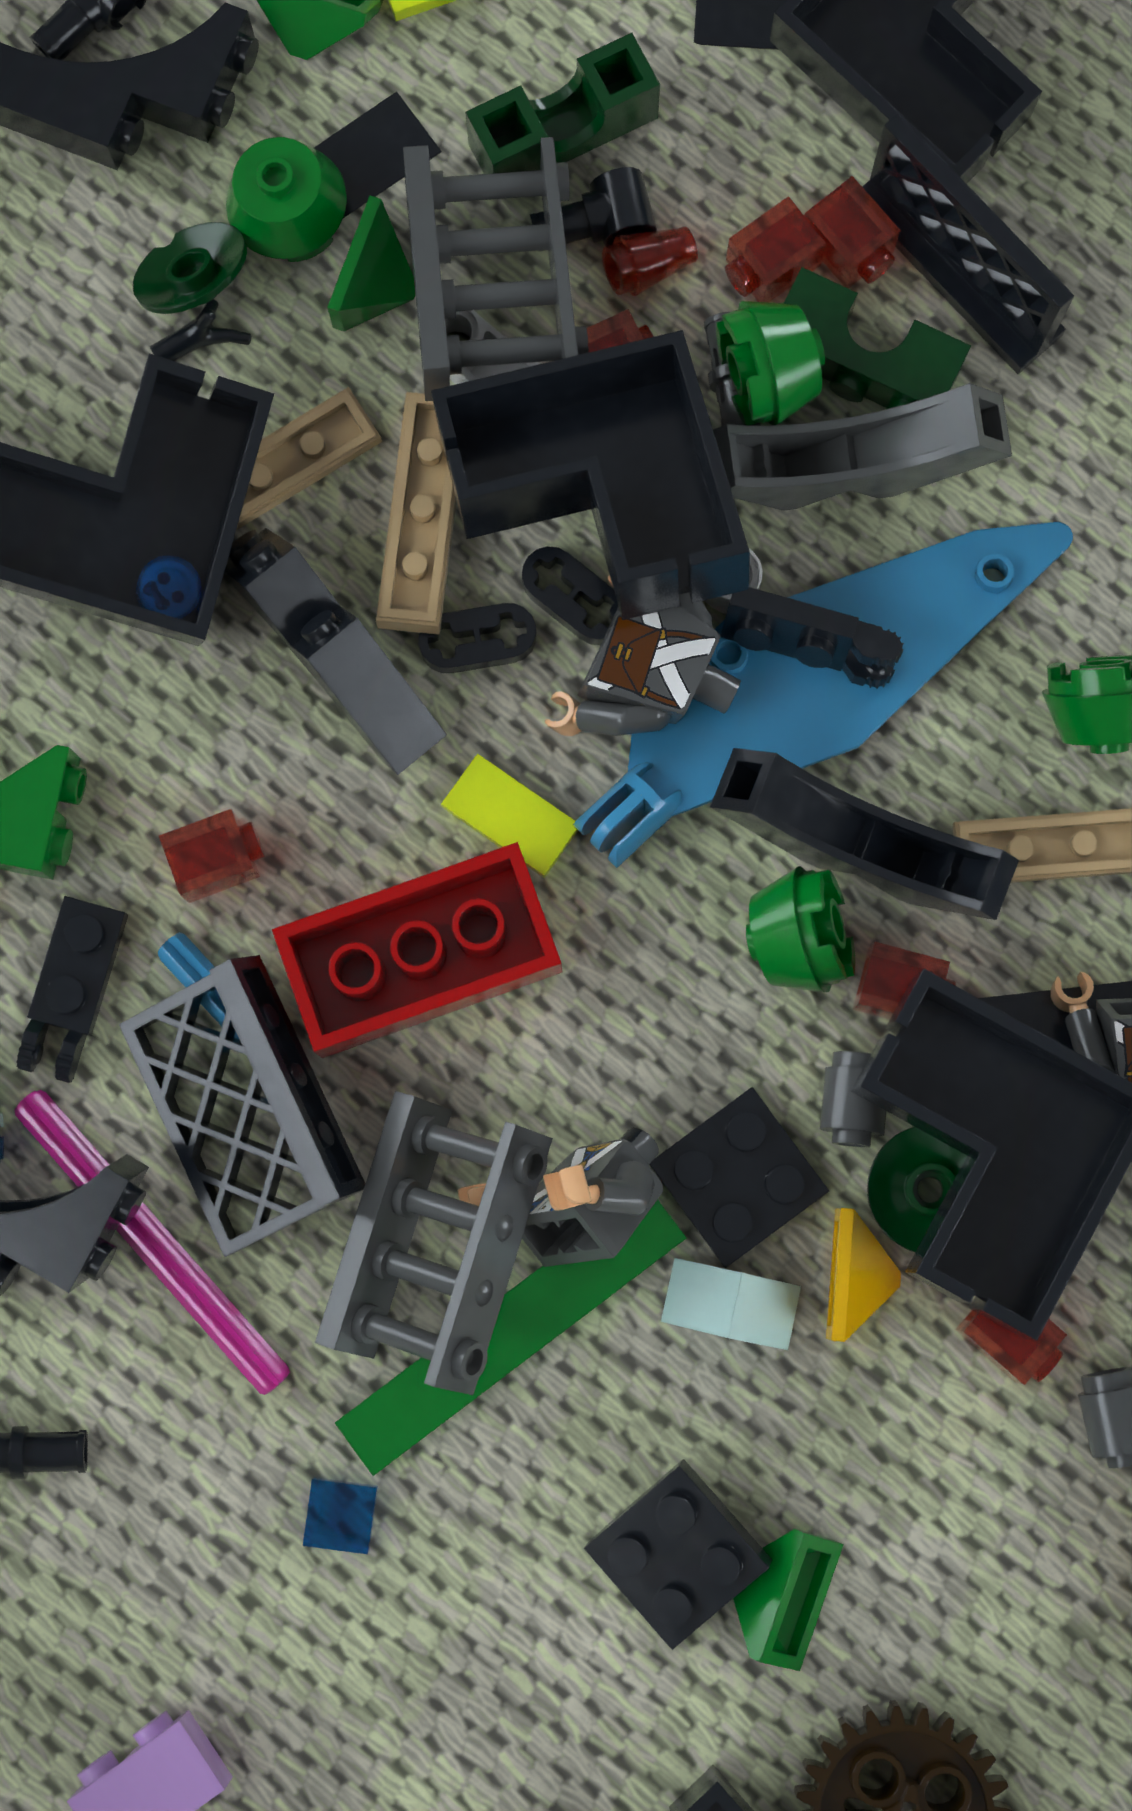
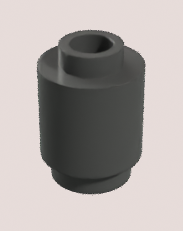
[820,1051,887,1147]
[1078,1367,1132,1468]

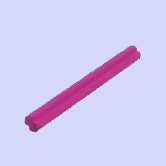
[14,1090,290,1395]

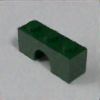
[465,32,660,174]
[784,267,971,409]

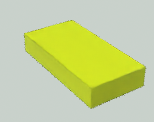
[441,753,578,878]

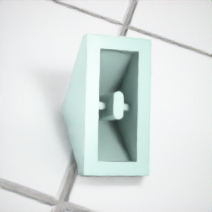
[661,1258,801,1350]

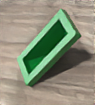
[257,0,383,60]
[327,195,415,332]
[733,1529,844,1671]

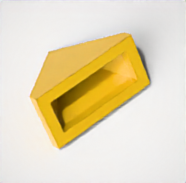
[826,1208,901,1342]

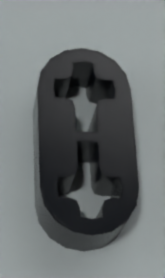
[522,546,618,645]
[418,603,537,673]

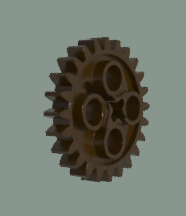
[794,1700,1013,1811]

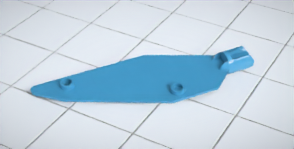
[573,522,1073,868]

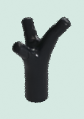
[150,299,252,361]

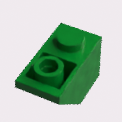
[0,745,87,880]

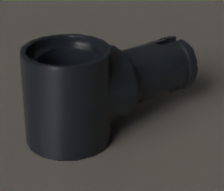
[29,0,146,60]
[529,167,657,252]

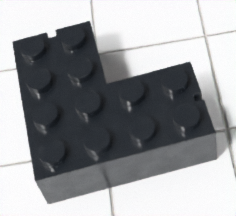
[770,0,1042,184]
[431,330,750,620]
[0,353,274,646]
[851,969,1132,1341]

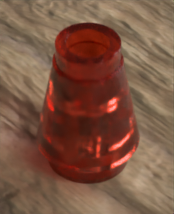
[602,226,698,296]

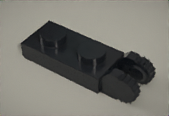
[721,587,904,689]
[16,896,128,1083]

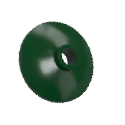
[133,222,247,314]
[867,1127,967,1252]

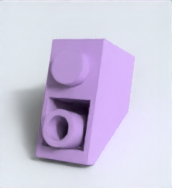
[67,1710,233,1811]

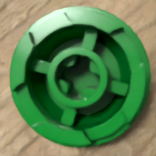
[226,137,347,262]
[716,301,825,425]
[1042,655,1132,754]
[746,866,856,992]

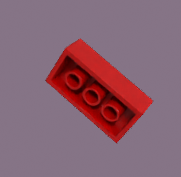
[272,842,562,1059]

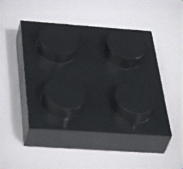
[649,1087,829,1268]
[584,1459,772,1650]

